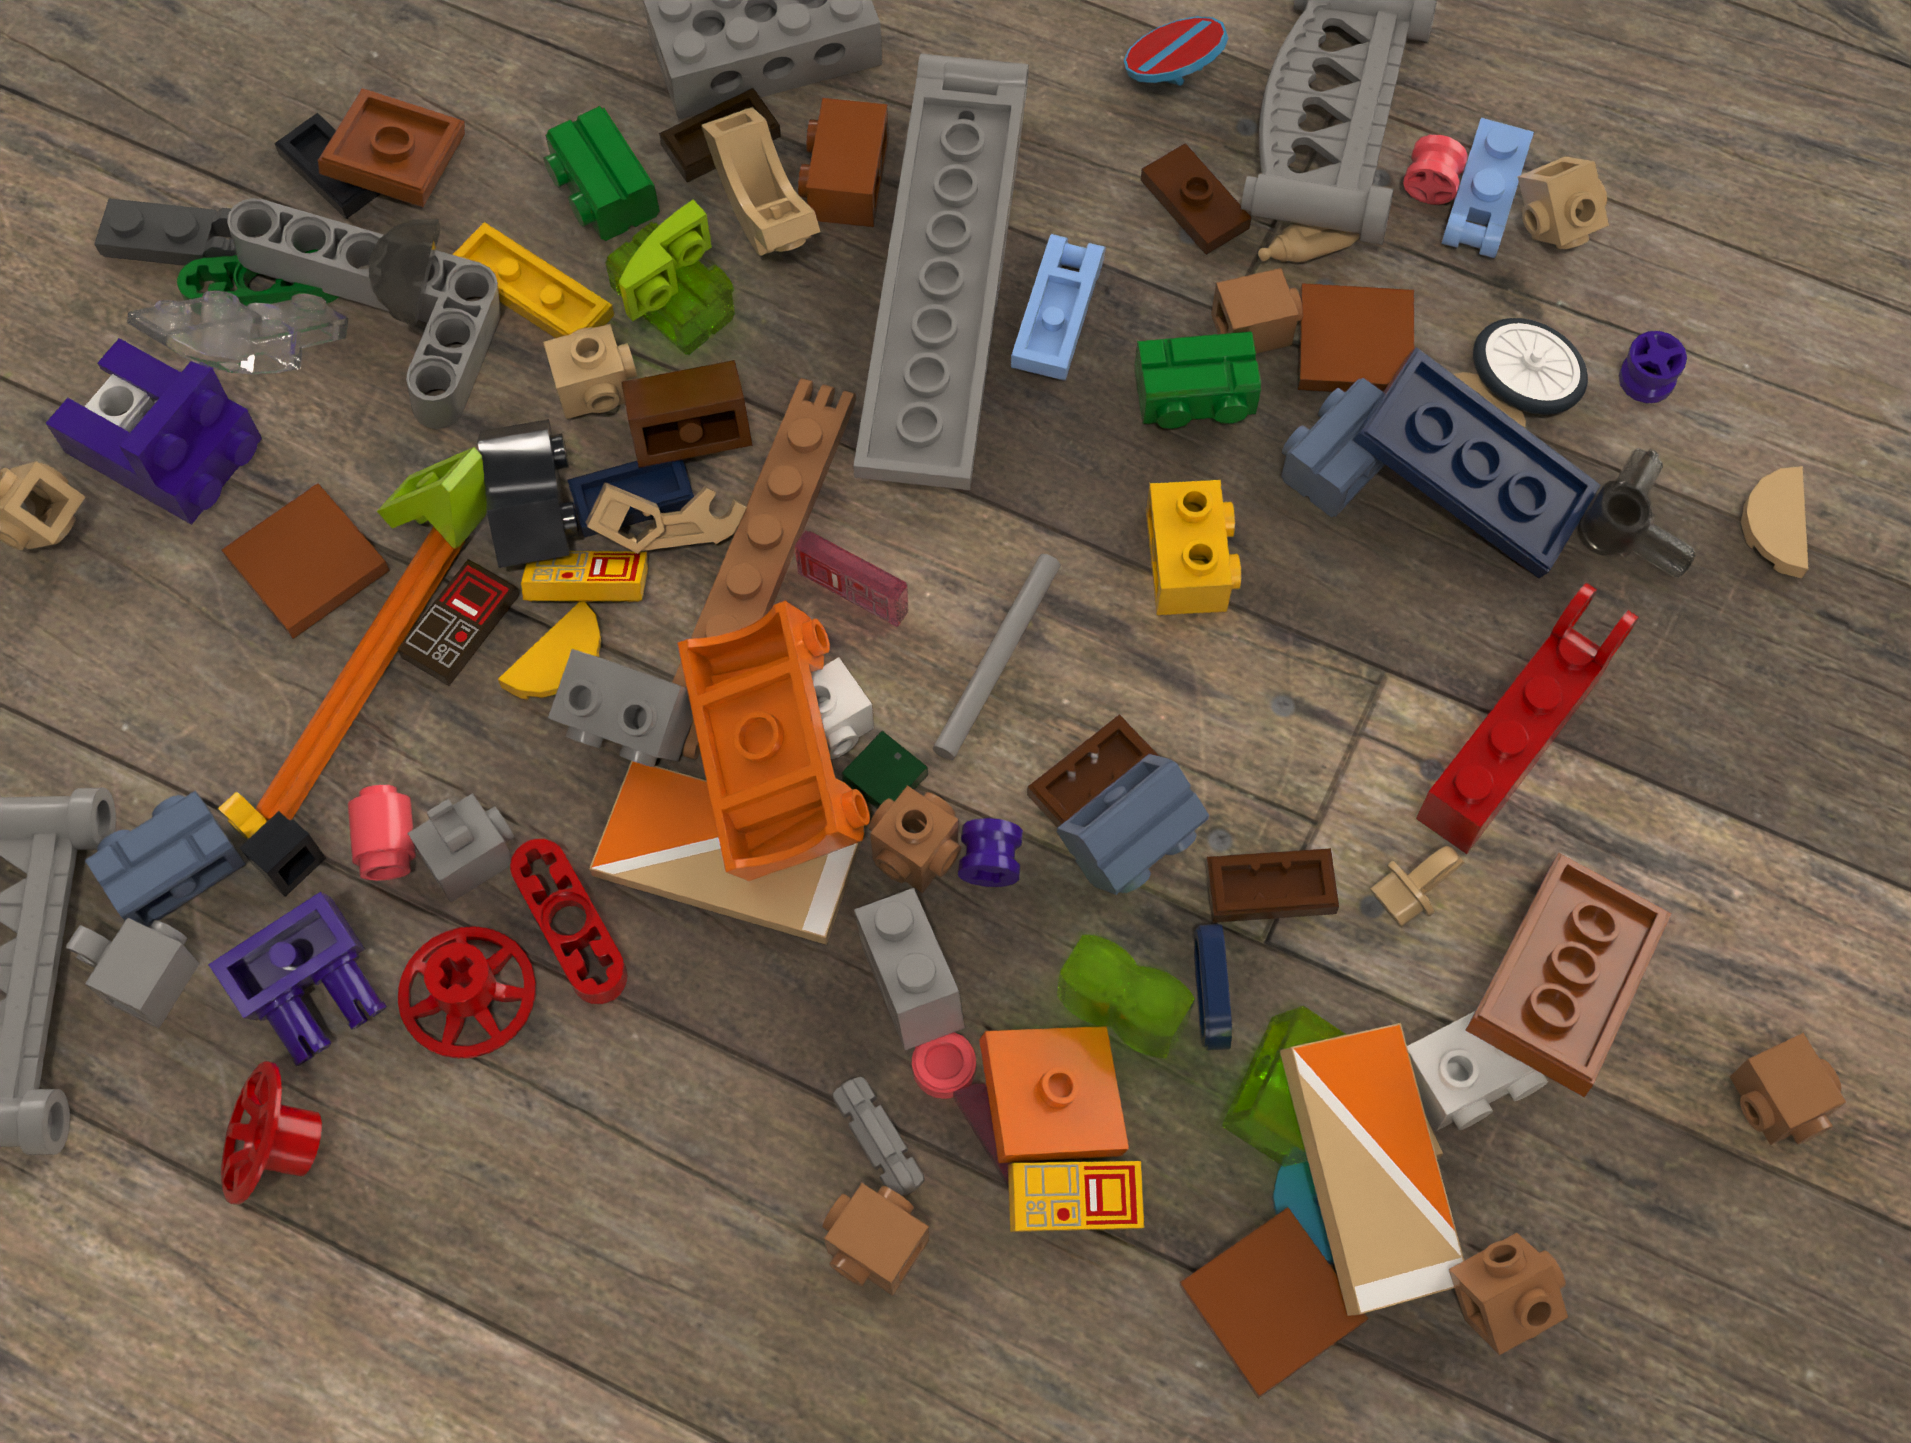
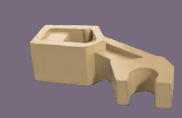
[586,483,747,554]

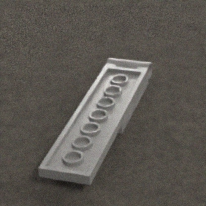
[853,53,1029,490]

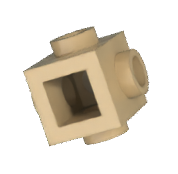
[1518,157,1609,249]
[543,324,637,419]
[0,461,85,550]

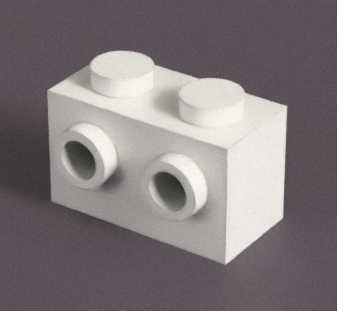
[1407,1011,1548,1132]

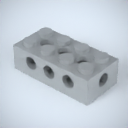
[643,0,882,120]

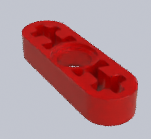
[510,839,628,1004]

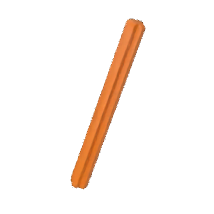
[256,526,465,821]

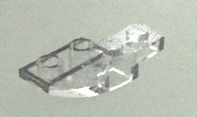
[127,291,349,374]

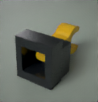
[218,792,326,897]

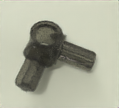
[1578,448,1696,578]

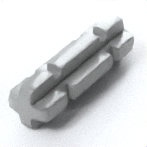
[833,1077,924,1197]

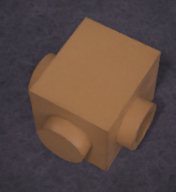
[1730,1033,1846,1145]
[822,1183,929,1296]

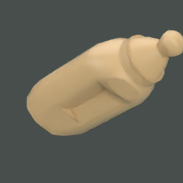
[1258,223,1359,263]

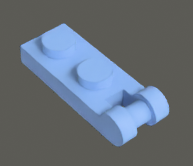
[1441,118,1534,258]
[1011,234,1106,381]

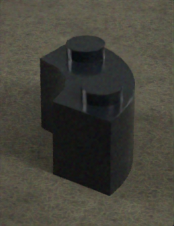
[477,419,579,568]

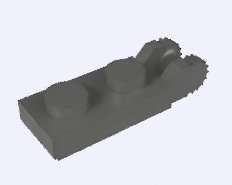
[94,198,256,266]

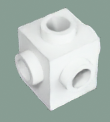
[811,657,874,759]

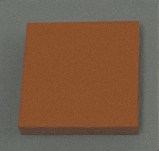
[318,88,465,207]
[1298,283,1414,392]
[221,483,390,639]
[1180,1207,1369,1399]

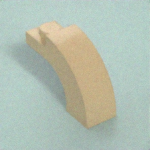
[701,107,820,256]

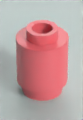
[348,785,416,881]

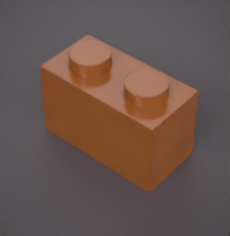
[798,98,889,227]

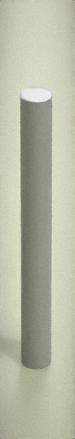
[933,554,1061,760]

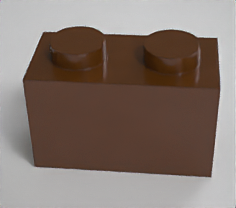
[621,360,753,468]

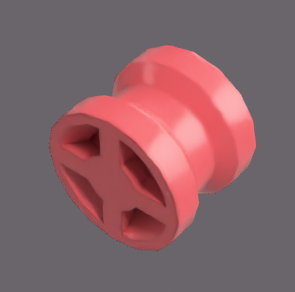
[1403,135,1468,205]

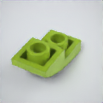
[619,199,712,322]

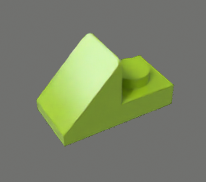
[377,447,487,548]

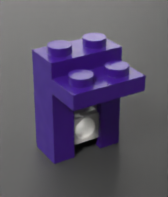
[46,338,262,525]

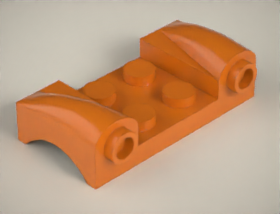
[677,600,870,881]

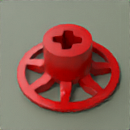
[398,926,536,1059]
[221,1061,322,1205]

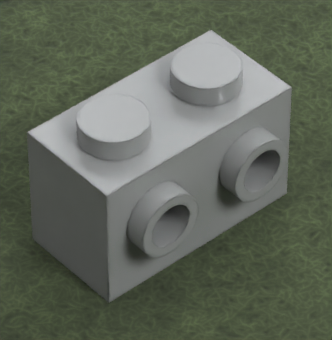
[548,649,693,767]

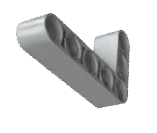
[227,198,501,429]

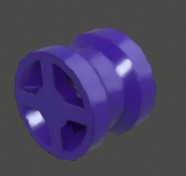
[1618,331,1687,403]
[958,818,1023,887]

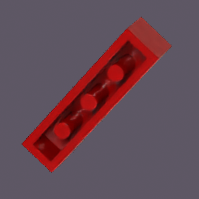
[1416,583,1639,854]

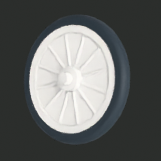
[1473,318,1588,415]

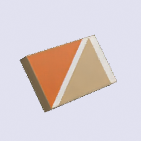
[589,761,865,945]
[1280,1023,1464,1316]

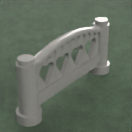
[1241,0,1437,245]
[0,788,116,1155]

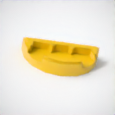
[498,601,602,699]

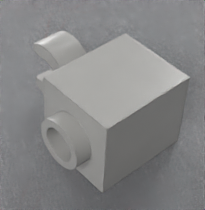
[408,793,514,902]
[66,917,200,1029]

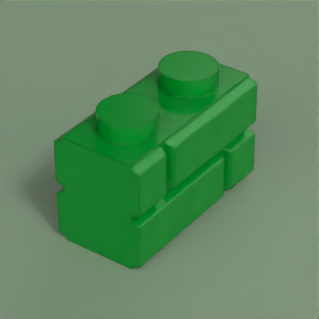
[543,106,660,241]
[1134,331,1261,429]

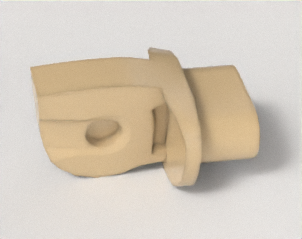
[1370,846,1465,927]

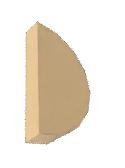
[1741,466,1808,578]

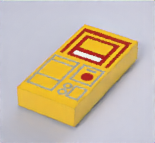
[521,551,648,602]
[1008,1161,1144,1232]

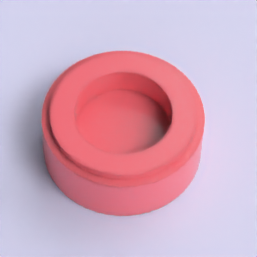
[912,1032,976,1099]

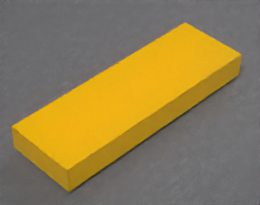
[452,222,615,338]

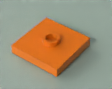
[979,1026,1129,1163]

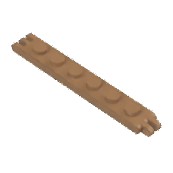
[672,378,856,760]

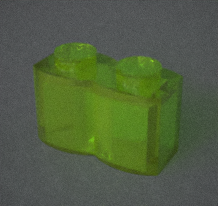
[1057,935,1195,1058]

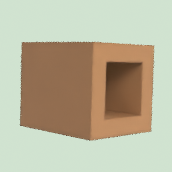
[1211,268,1303,354]

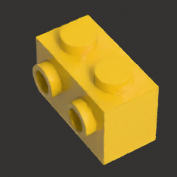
[1146,480,1241,615]

